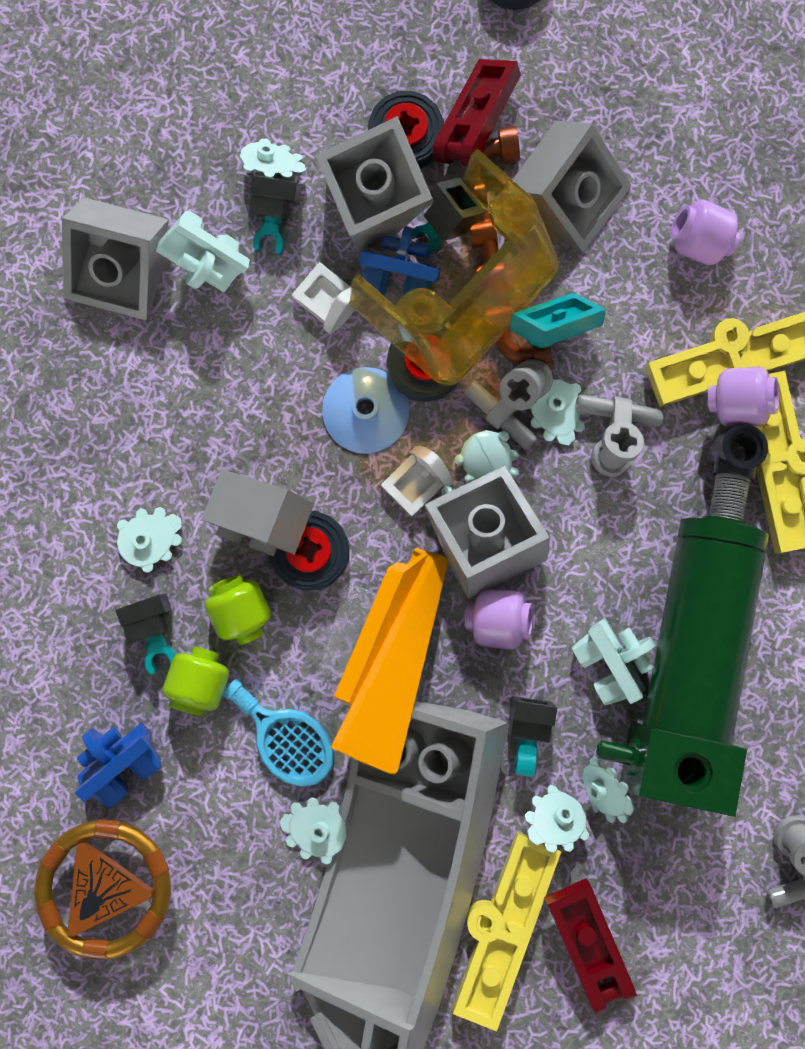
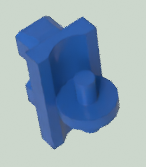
[358,226,441,305]
[75,722,161,809]

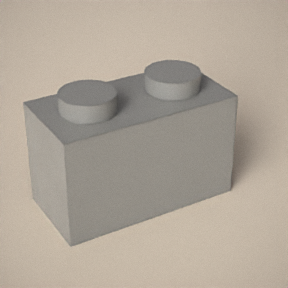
[201,469,315,557]

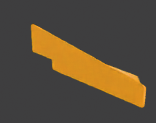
[331,548,449,775]

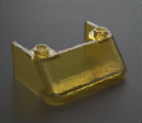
[349,149,559,385]

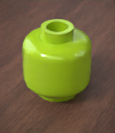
[204,574,271,645]
[162,646,229,717]

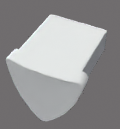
[292,262,364,335]
[381,446,453,518]

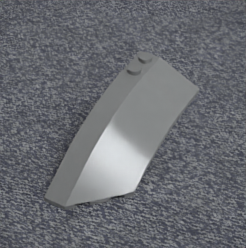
[288,701,509,1049]

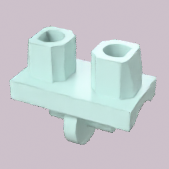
[156,211,250,292]
[572,618,656,705]

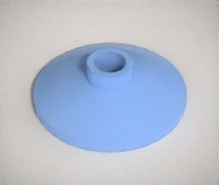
[322,367,409,454]

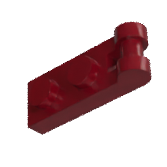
[433,59,521,167]
[544,878,638,1016]

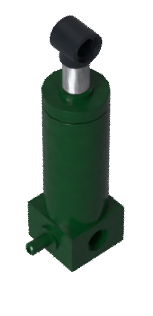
[596,424,769,817]

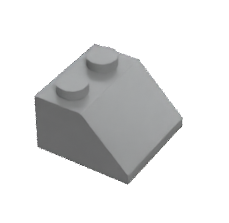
[315,116,433,251]
[506,121,631,254]
[62,197,169,320]
[425,466,550,599]

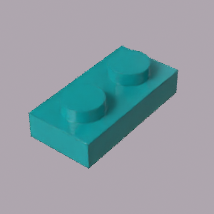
[510,293,606,348]

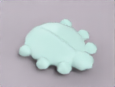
[240,139,306,180]
[530,379,586,445]
[454,430,519,483]
[117,507,182,573]
[582,757,635,824]
[525,785,589,853]
[279,797,346,865]

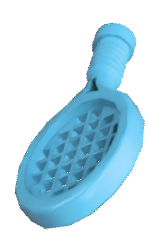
[223,678,334,787]

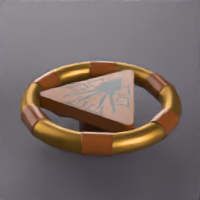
[34,819,171,960]

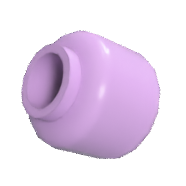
[670,199,740,265]
[708,366,779,428]
[465,589,533,650]

